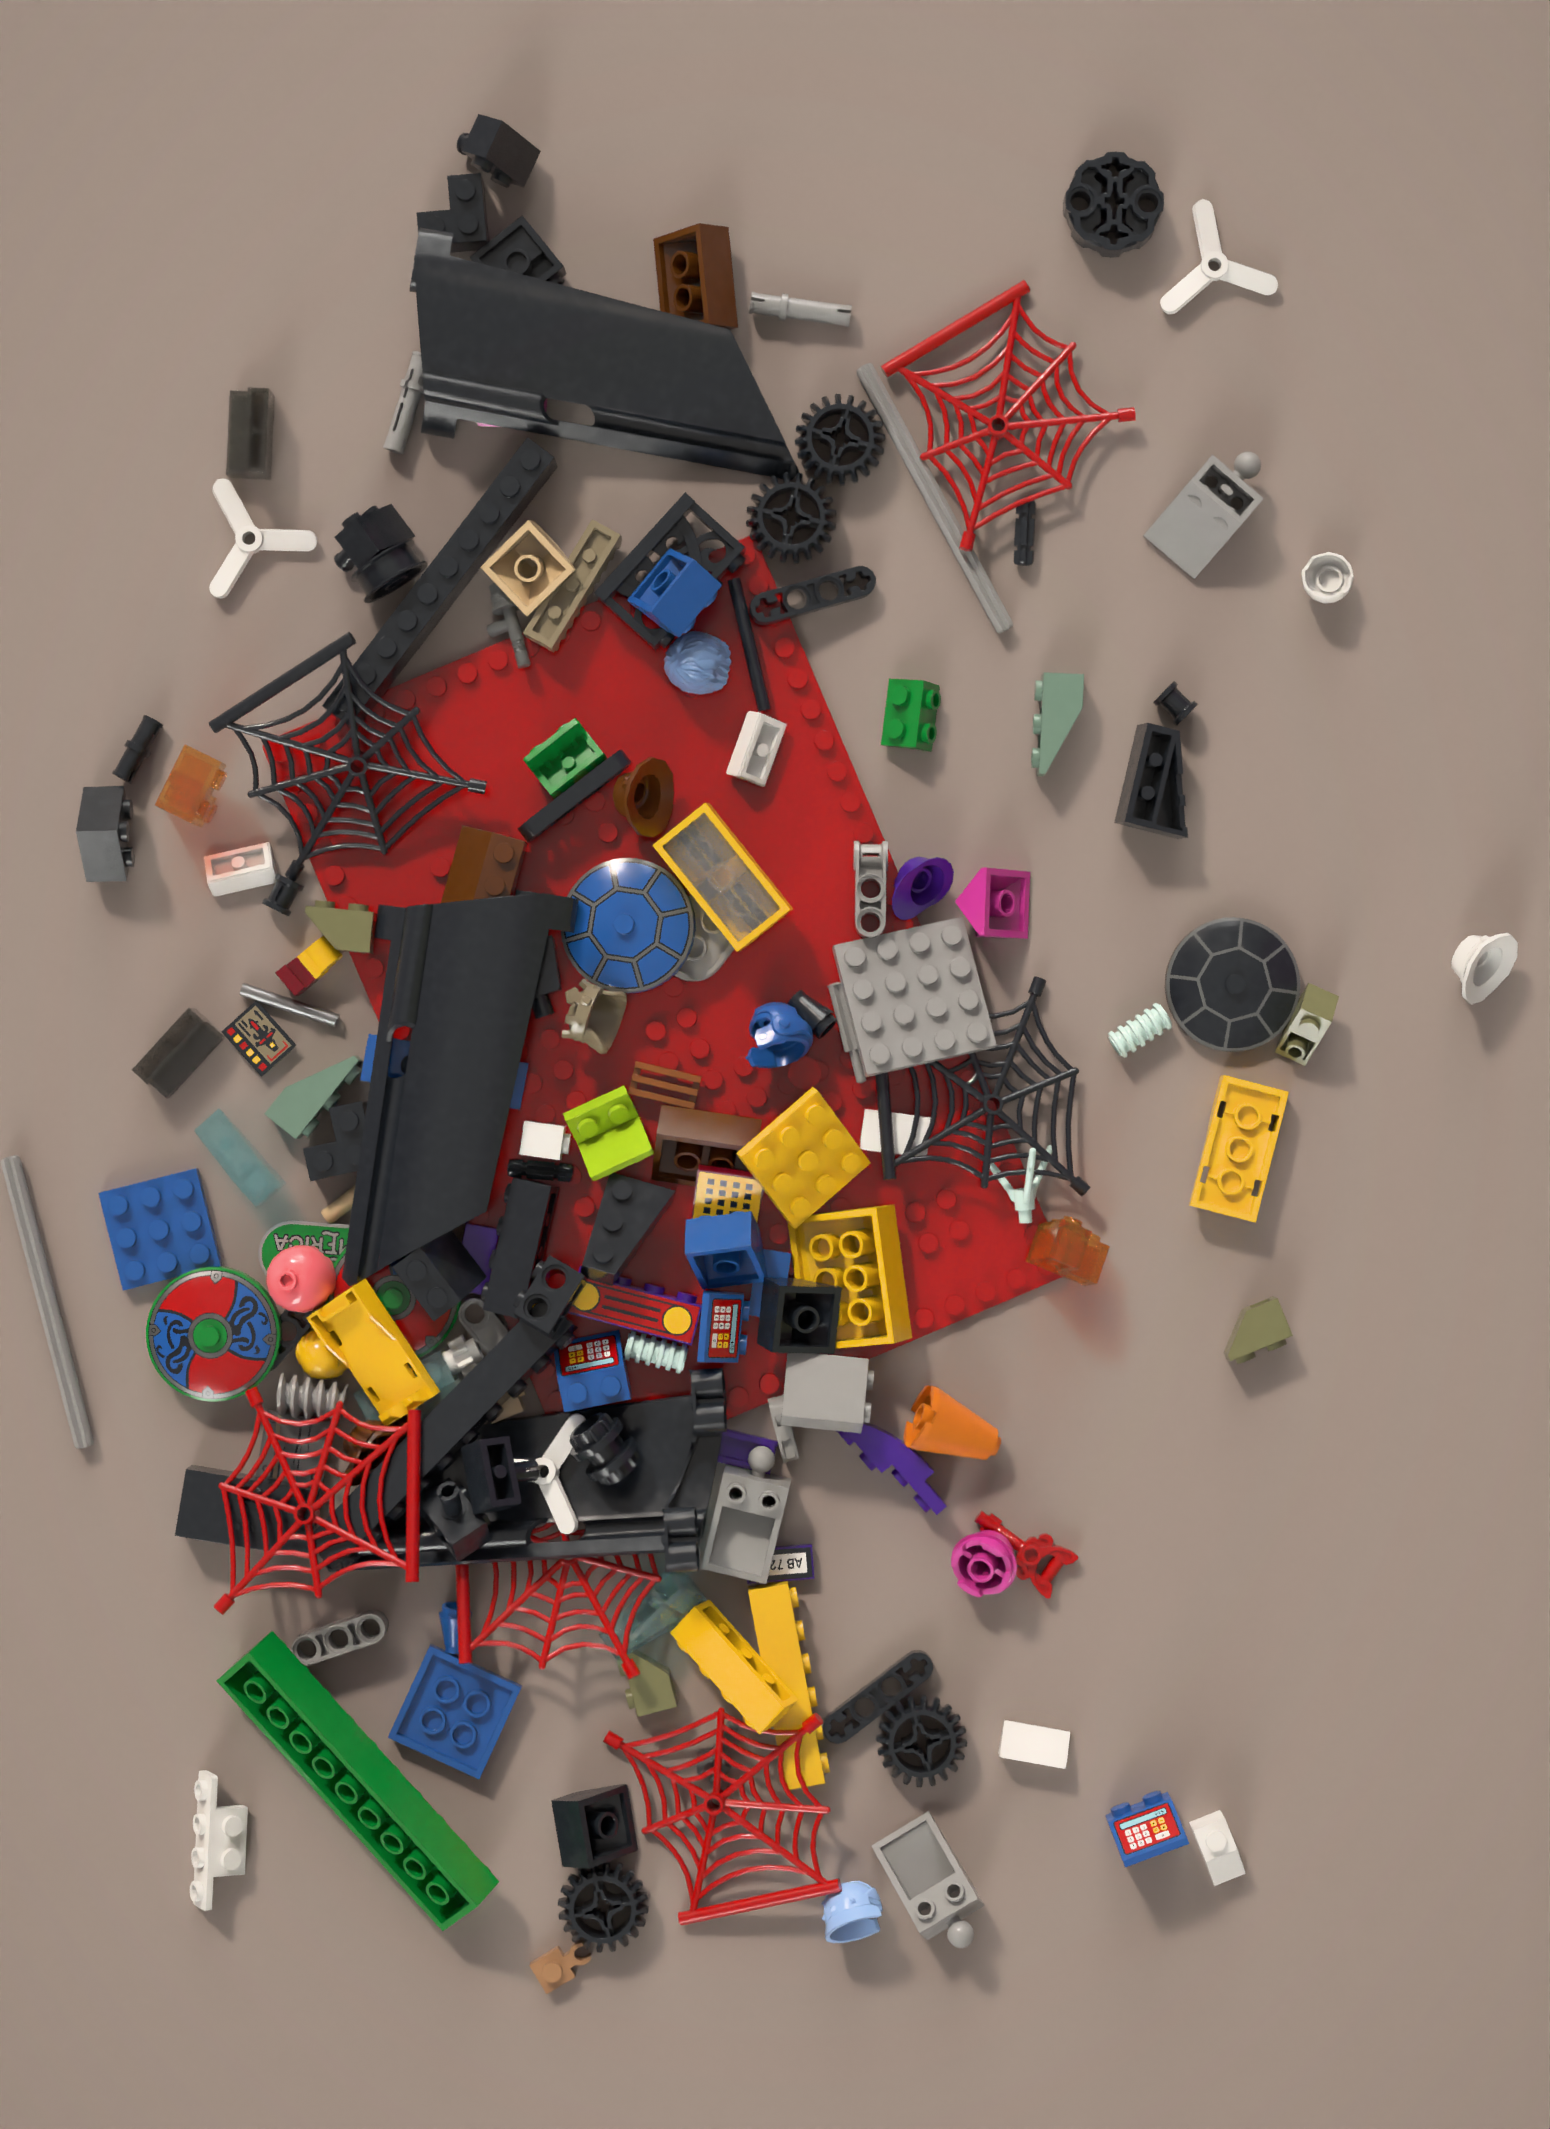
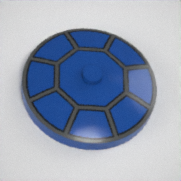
[561,858,696,993]

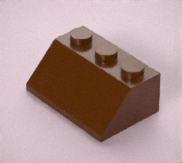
[653,223,738,330]
[441,825,528,903]
[651,1105,762,1186]

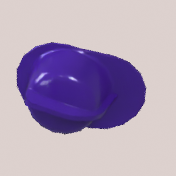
[892,857,954,920]

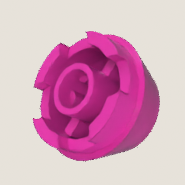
[951,1530,1017,1597]

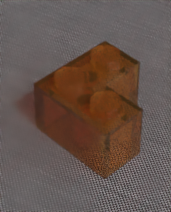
[155,744,227,828]
[1026,1216,1110,1286]

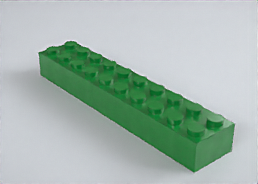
[216,1631,499,1931]

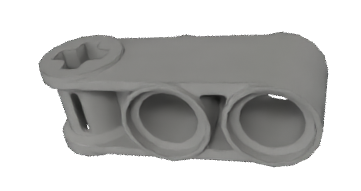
[853,841,888,938]

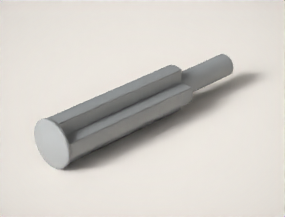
[827,982,866,1083]

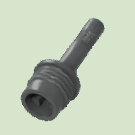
[487,583,531,668]

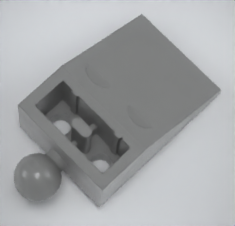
[1143,452,1264,579]
[701,1446,791,1584]
[872,1811,985,1948]

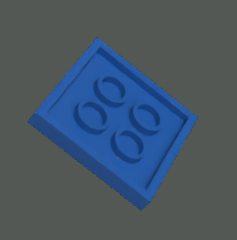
[98,1168,222,1291]
[388,1644,522,1779]

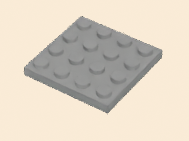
[832,917,997,1077]

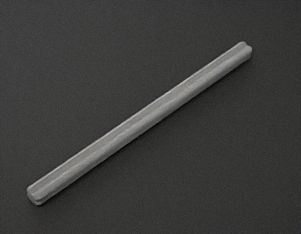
[856,363,1013,633]
[1,1155,94,1449]

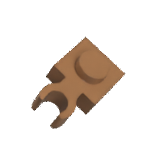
[529,1940,592,1994]

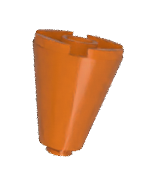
[903,1385,1001,1460]

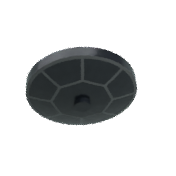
[1165,917,1300,1052]

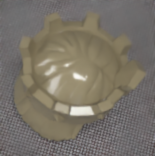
[562,979,627,1054]

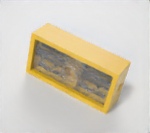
[653,803,793,952]

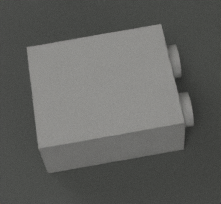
[780,1353,874,1433]

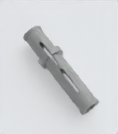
[749,292,852,327]
[383,351,424,455]

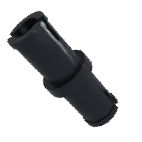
[112,715,164,784]

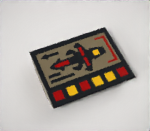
[221,1000,296,1077]

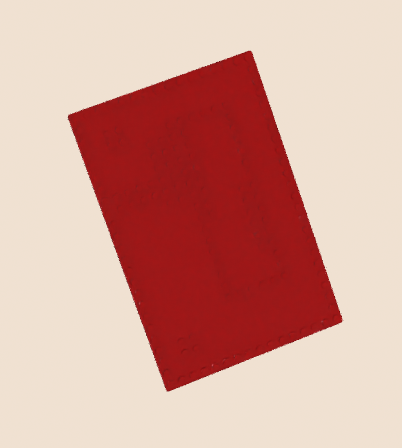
[262,536,1067,1420]

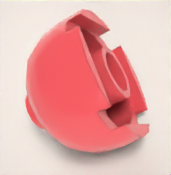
[266,1245,336,1313]

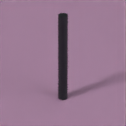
[727,578,771,712]

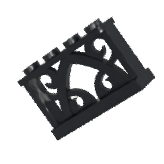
[594,492,746,651]

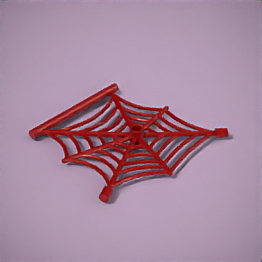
[881,280,1136,552]
[213,1387,421,1615]
[455,1523,662,1680]
[603,1707,842,1926]

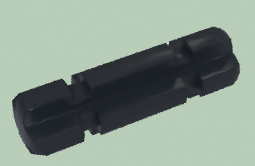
[1013,500,1036,566]
[507,1159,574,1182]

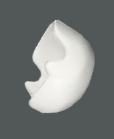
[1301,552,1354,604]

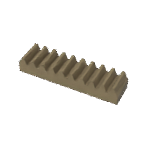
[523,519,622,653]

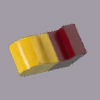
[275,936,343,997]

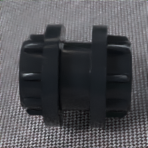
[569,1412,639,1485]

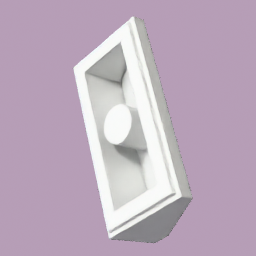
[726,711,787,787]
[204,842,277,896]
[860,1109,931,1156]
[998,1720,1070,1769]

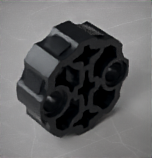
[1063,151,1164,258]

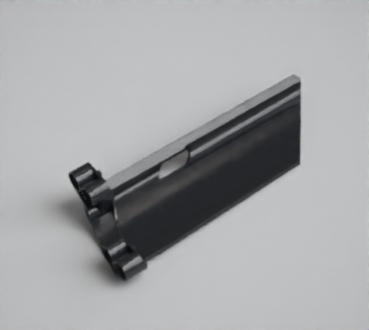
[410,227,799,480]
[342,890,579,1286]
[323,1368,727,1573]

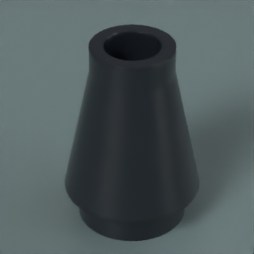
[787,990,837,1039]

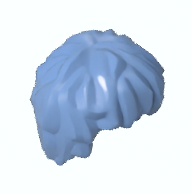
[664,631,731,695]

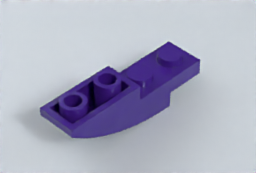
[837,1423,947,1515]

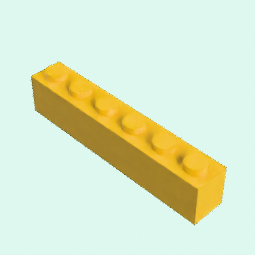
[748,1581,830,1790]

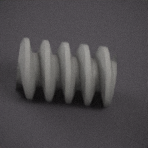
[276,1372,349,1423]

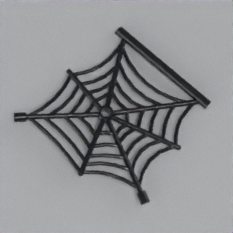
[209,632,487,881]
[875,976,1091,1197]

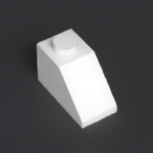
[1189,1810,1246,1886]

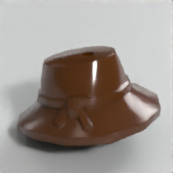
[613,757,674,837]

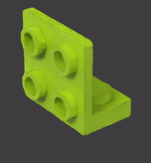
[563,1086,654,1181]

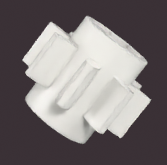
[443,1334,484,1377]

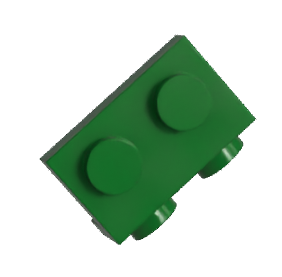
[881,678,941,752]
[523,718,608,799]

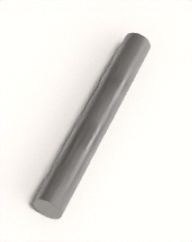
[240,983,340,1027]

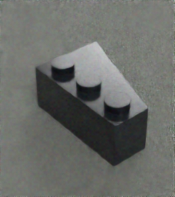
[1114,723,1188,839]
[580,1173,675,1286]

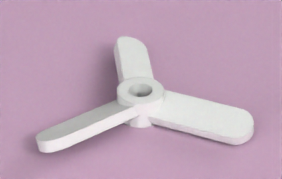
[1160,199,1278,314]
[210,478,317,599]
[514,1413,586,1534]

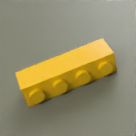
[670,1599,798,1734]

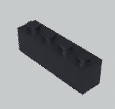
[481,1178,560,1318]

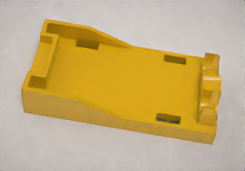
[1189,1075,1289,1223]
[306,1278,441,1426]

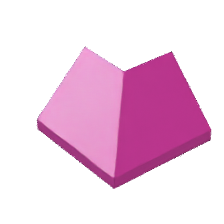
[955,867,1030,939]

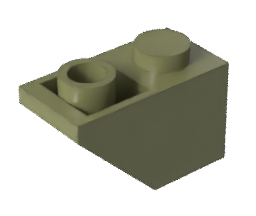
[305,900,377,954]
[1275,983,1339,1066]
[1224,1296,1293,1364]
[617,1645,678,1717]

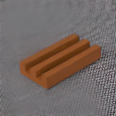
[628,1061,701,1109]

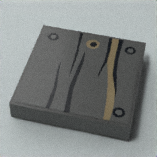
[255,1409,331,1488]

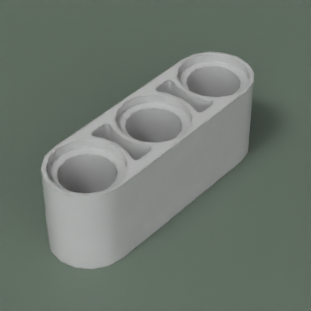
[291,1609,389,1666]

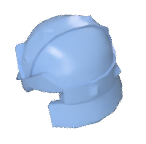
[821,1881,883,1943]

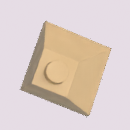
[480,520,576,617]

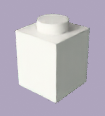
[519,1120,571,1160]

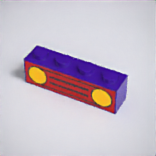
[569,1266,702,1345]

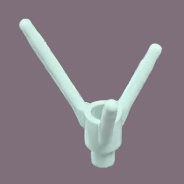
[990,1145,1052,1223]

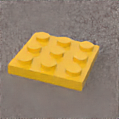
[736,1087,871,1229]

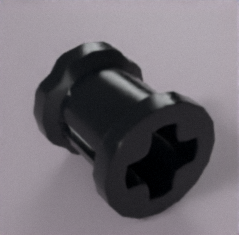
[1153,681,1198,726]
[262,873,304,916]

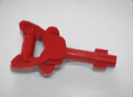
[974,1511,1079,1599]

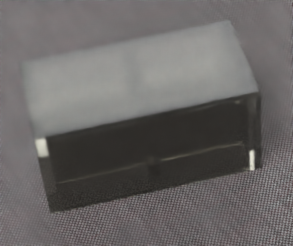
[226,387,275,480]
[132,1008,225,1098]

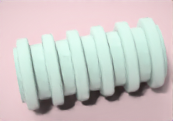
[1108,1003,1172,1058]
[623,1331,688,1374]

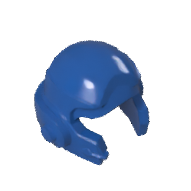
[745,1002,813,1068]

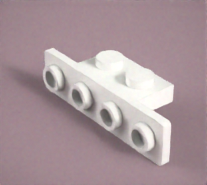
[190,1770,248,1911]

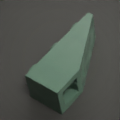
[1031,672,1084,776]
[264,1056,362,1139]

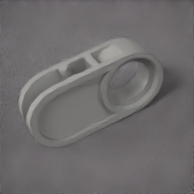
[458,1297,510,1354]
[768,1395,800,1463]

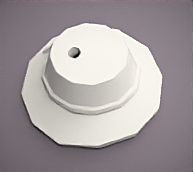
[1451,933,1518,1005]

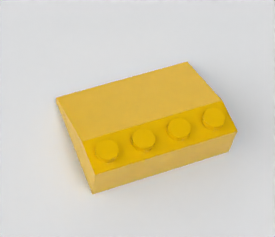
[788,1204,912,1349]

